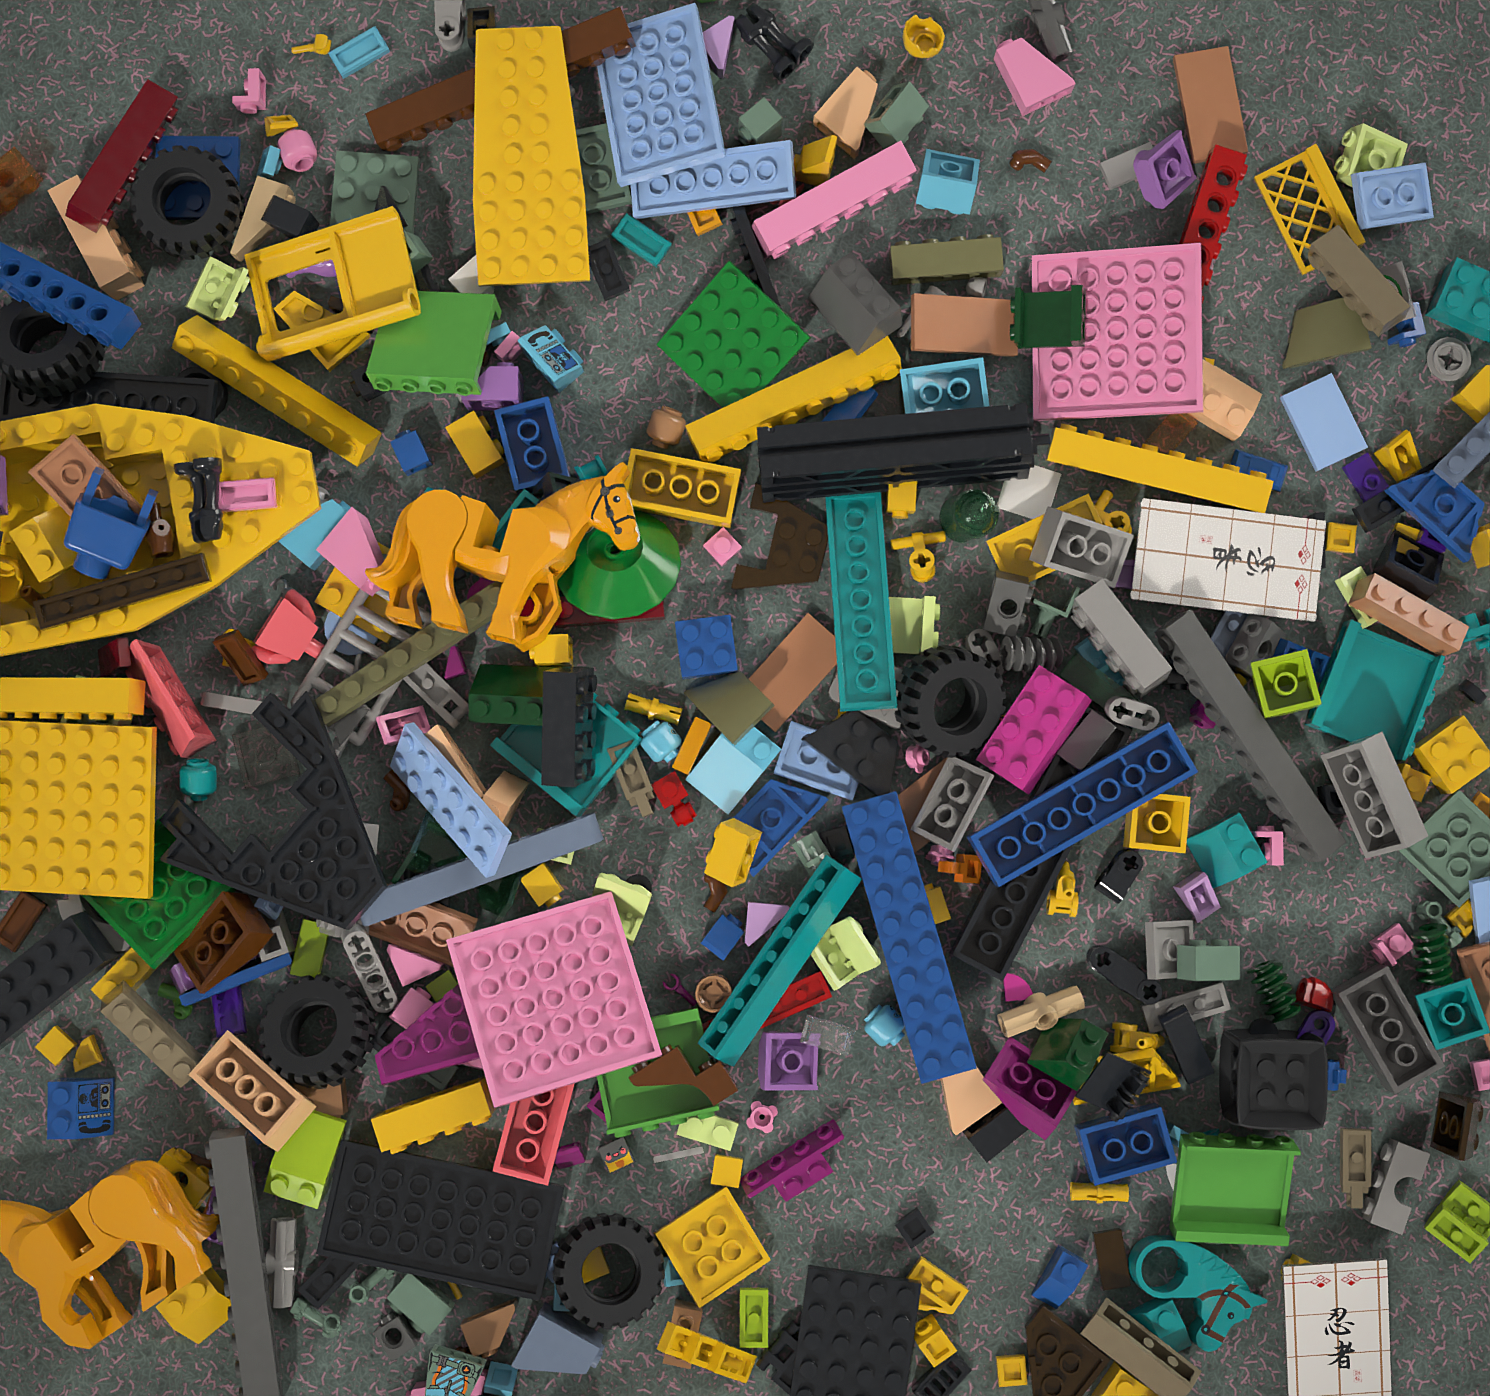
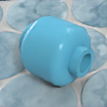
[640,721,682,763]
[864,1004,905,1046]

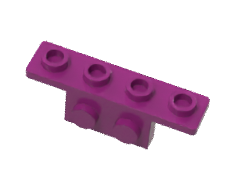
[740,1119,844,1202]

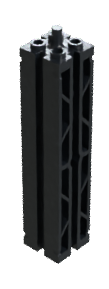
[757,403,1050,503]

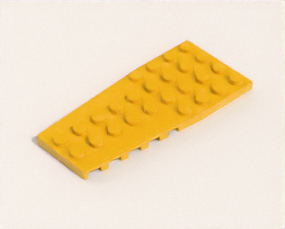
[473,26,590,287]

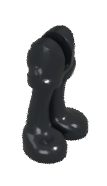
[734,3,814,81]
[174,457,224,543]

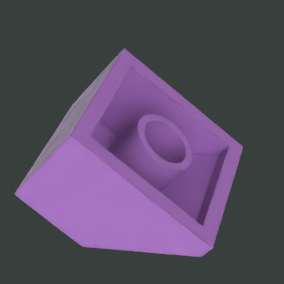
[461,362,524,411]

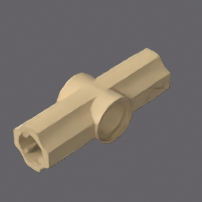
[997,985,1085,1038]

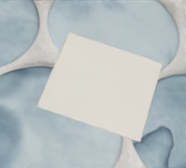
[996,465,1061,519]

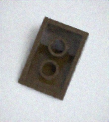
[1430,1091,1483,1161]

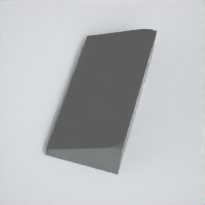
[1056,710,1116,771]

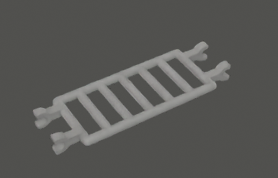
[290,554,456,760]

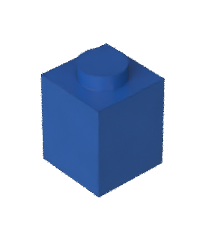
[390,430,433,476]

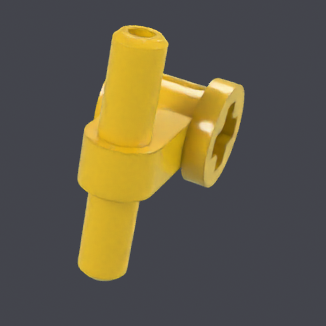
[1094,490,1132,534]
[890,531,946,583]
[1046,861,1078,917]
[1110,1022,1165,1053]

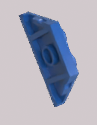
[1384,470,1485,563]
[733,779,829,877]

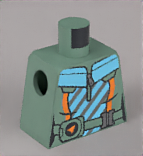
[425,1344,487,1396]

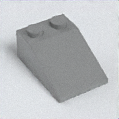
[1029,506,1134,588]

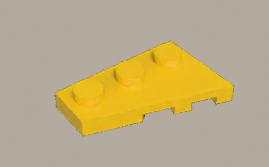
[273,291,371,372]

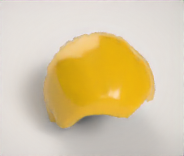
[0,554,25,604]

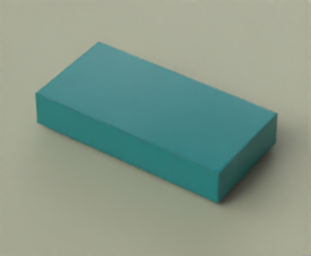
[611,213,672,268]

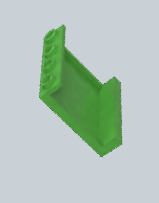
[366,291,502,396]
[597,1007,720,1138]
[1169,1132,1301,1246]

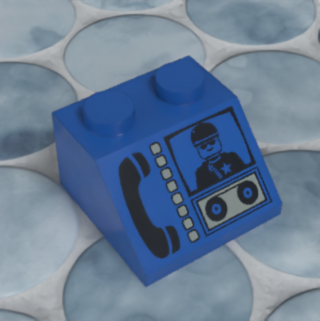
[47,1078,115,1139]

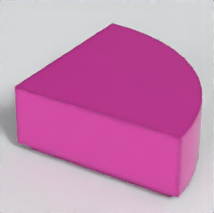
[1003,973,1033,1002]

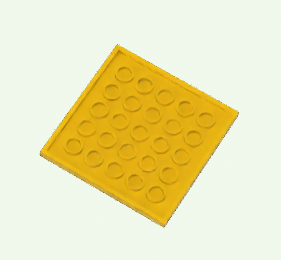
[0,720,157,899]

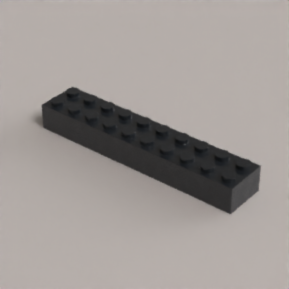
[949,707,1132,982]

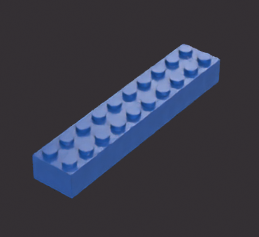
[842,791,977,1084]

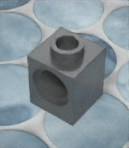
[373,1312,420,1362]

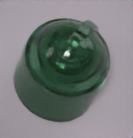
[939,489,1000,543]

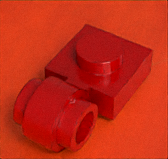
[651,771,697,827]

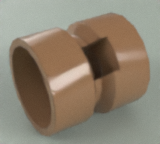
[695,973,732,1013]

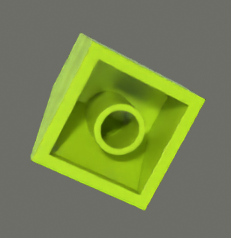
[1250,649,1322,719]

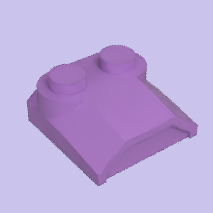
[1133,130,1197,209]
[758,1031,820,1090]

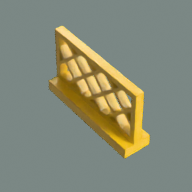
[1254,144,1366,275]

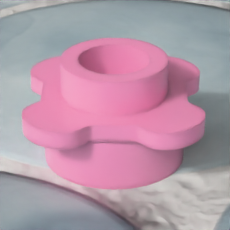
[906,744,930,773]
[925,845,955,866]
[746,1101,778,1133]

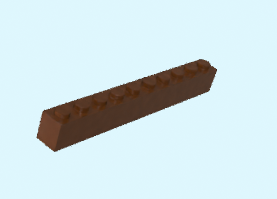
[365,7,636,151]

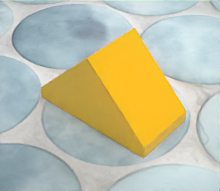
[1451,365,1490,424]
[1373,430,1422,482]

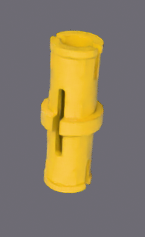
[624,693,683,726]
[1070,1182,1129,1203]

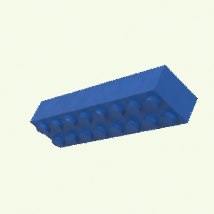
[966,722,1198,887]

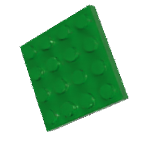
[656,261,811,408]
[82,814,237,970]

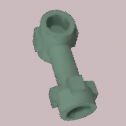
[1416,900,1463,948]
[349,1267,395,1303]
[290,1297,342,1338]

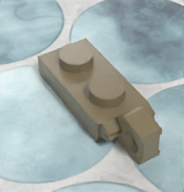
[607,740,655,818]
[1340,1128,1371,1208]

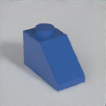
[701,913,744,960]
[1031,1245,1088,1309]

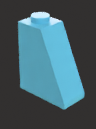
[279,499,351,571]

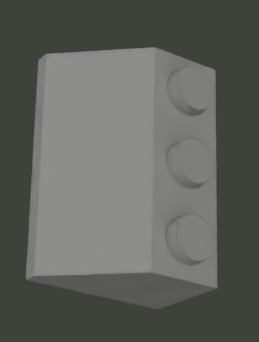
[910,757,994,852]

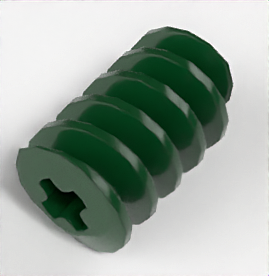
[1411,923,1454,986]
[1246,960,1301,1023]

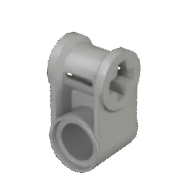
[434,0,466,52]

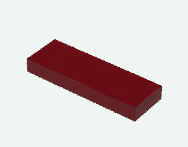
[98,638,131,677]

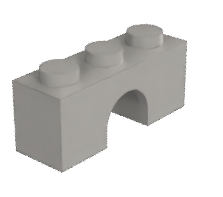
[1362,1138,1430,1235]

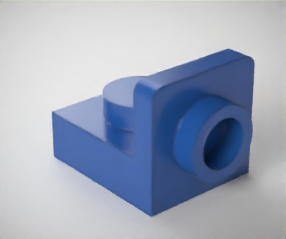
[1387,302,1426,348]

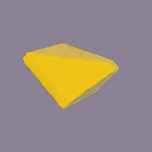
[264,115,298,137]

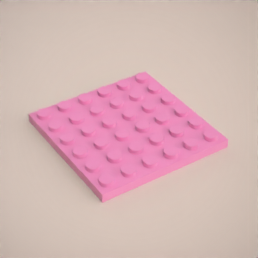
[1032,243,1203,421]
[446,891,662,1108]

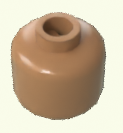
[646,406,686,449]

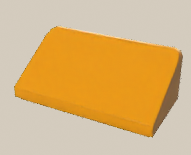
[672,717,712,775]

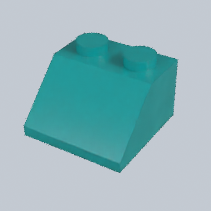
[1186,813,1268,889]

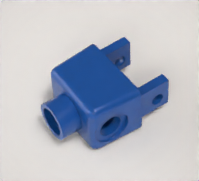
[64,467,158,579]

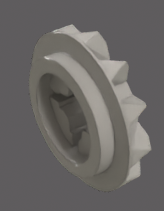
[1426,337,1471,382]

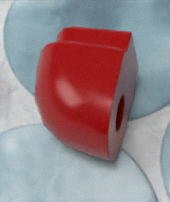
[1295,977,1334,1012]

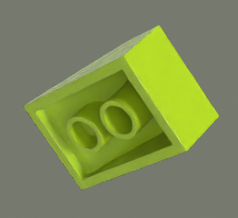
[263,1110,347,1209]

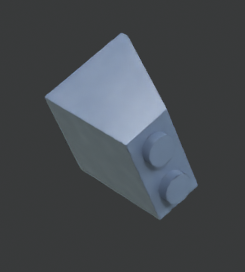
[511,1302,605,1374]

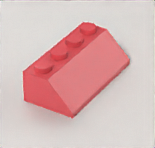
[493,1083,575,1186]

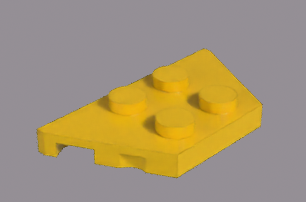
[1073,1047,1181,1105]

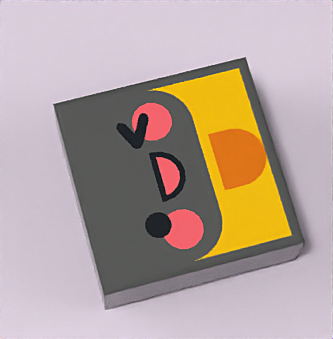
[598,1136,636,1175]

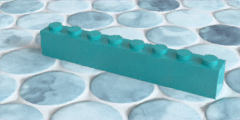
[698,855,862,1067]

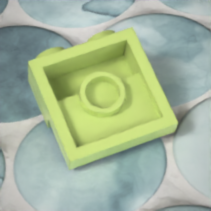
[1334,123,1408,187]

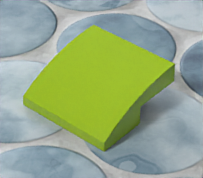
[1424,1180,1490,1263]

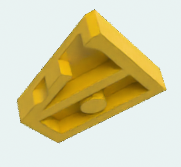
[906,1256,969,1314]

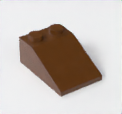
[174,891,274,994]

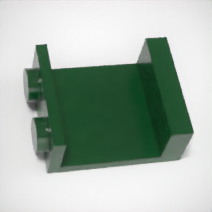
[1010,285,1086,349]

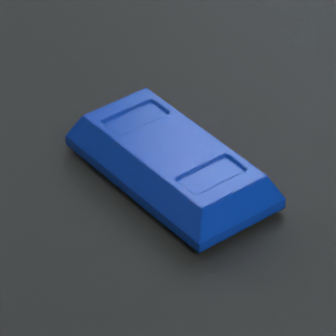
[1230,449,1288,492]

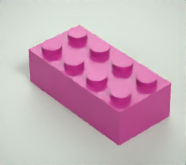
[976,665,1092,794]

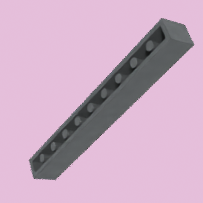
[1154,610,1346,862]
[205,1127,283,1396]

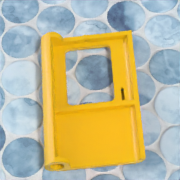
[244,206,421,362]

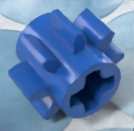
[1327,1059,1347,1091]

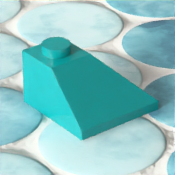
[1415,978,1490,1050]
[1126,1298,1192,1352]

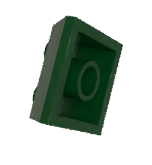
[1027,1018,1108,1091]

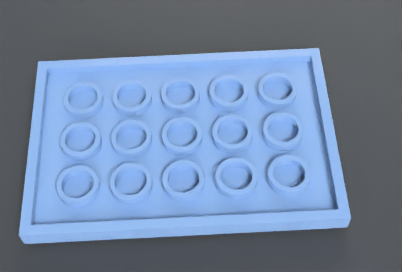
[597,3,726,187]

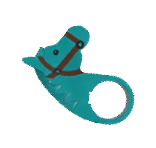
[1128,1235,1268,1352]

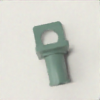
[1030,585,1080,638]

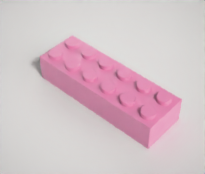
[751,141,917,260]

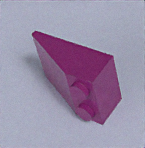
[982,1037,1080,1140]

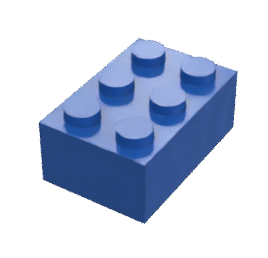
[494,396,570,496]
[1074,1102,1177,1186]

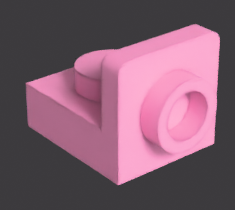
[232,68,266,114]
[1251,826,1284,865]
[1369,923,1413,967]

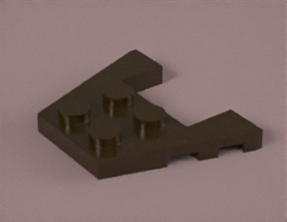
[731,483,828,590]

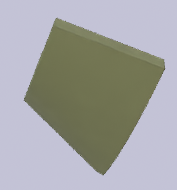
[1282,297,1372,369]
[684,671,775,745]

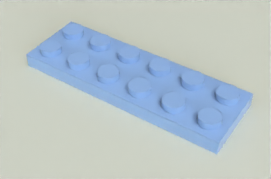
[631,140,796,219]
[390,722,512,878]

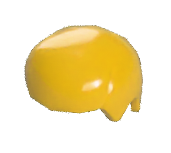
[902,15,945,58]

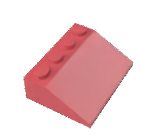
[125,639,217,758]

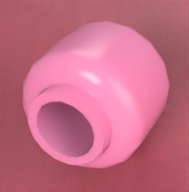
[277,129,317,172]

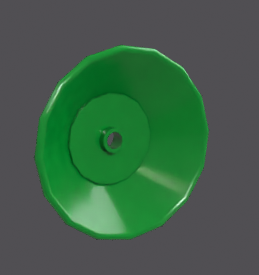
[557,510,681,619]

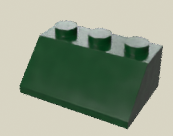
[468,664,557,726]

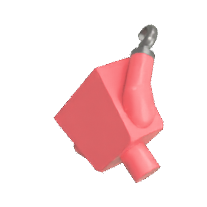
[244,579,325,664]

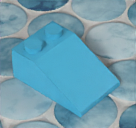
[900,357,989,414]
[685,727,781,815]

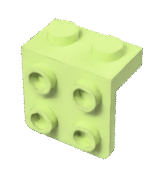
[185,256,250,322]
[889,596,940,655]
[592,873,652,946]
[811,916,881,991]

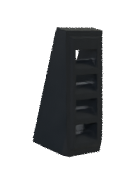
[911,1352,972,1396]

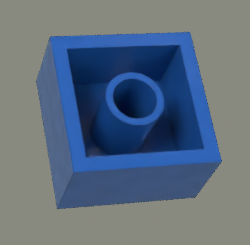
[675,615,738,679]

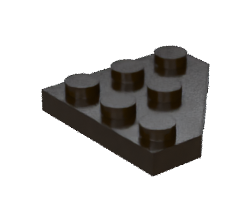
[1025,1304,1110,1396]

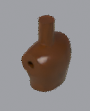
[145,503,174,559]

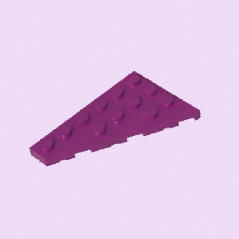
[375,984,480,1085]

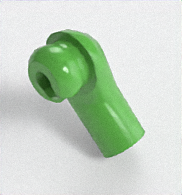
[158,983,193,1020]

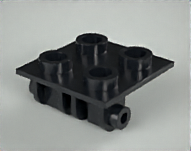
[1075,1052,1152,1122]

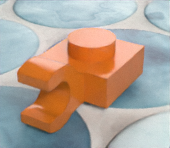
[938,854,982,884]

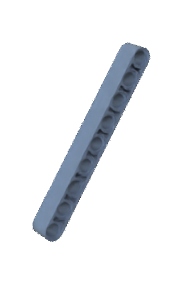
[360,812,604,926]

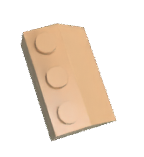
[1186,359,1262,441]
[425,725,487,799]

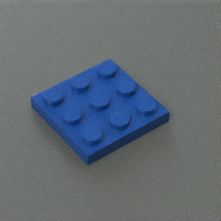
[155,136,241,220]

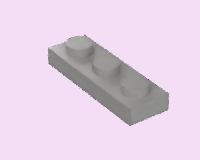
[1140,982,1231,1033]

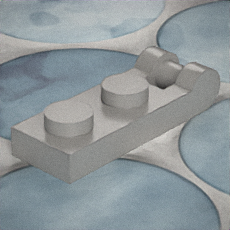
[403,663,469,729]

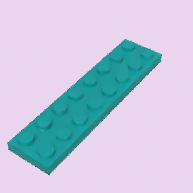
[825,492,897,712]

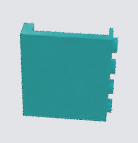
[1304,620,1445,762]
[490,692,642,817]

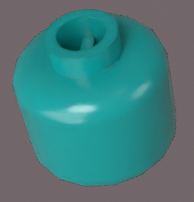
[179,758,217,801]

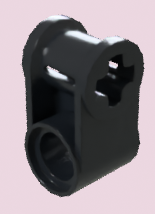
[1094,849,1143,904]

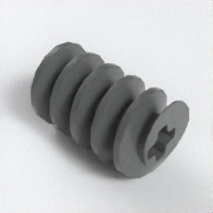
[1000,635,1063,672]

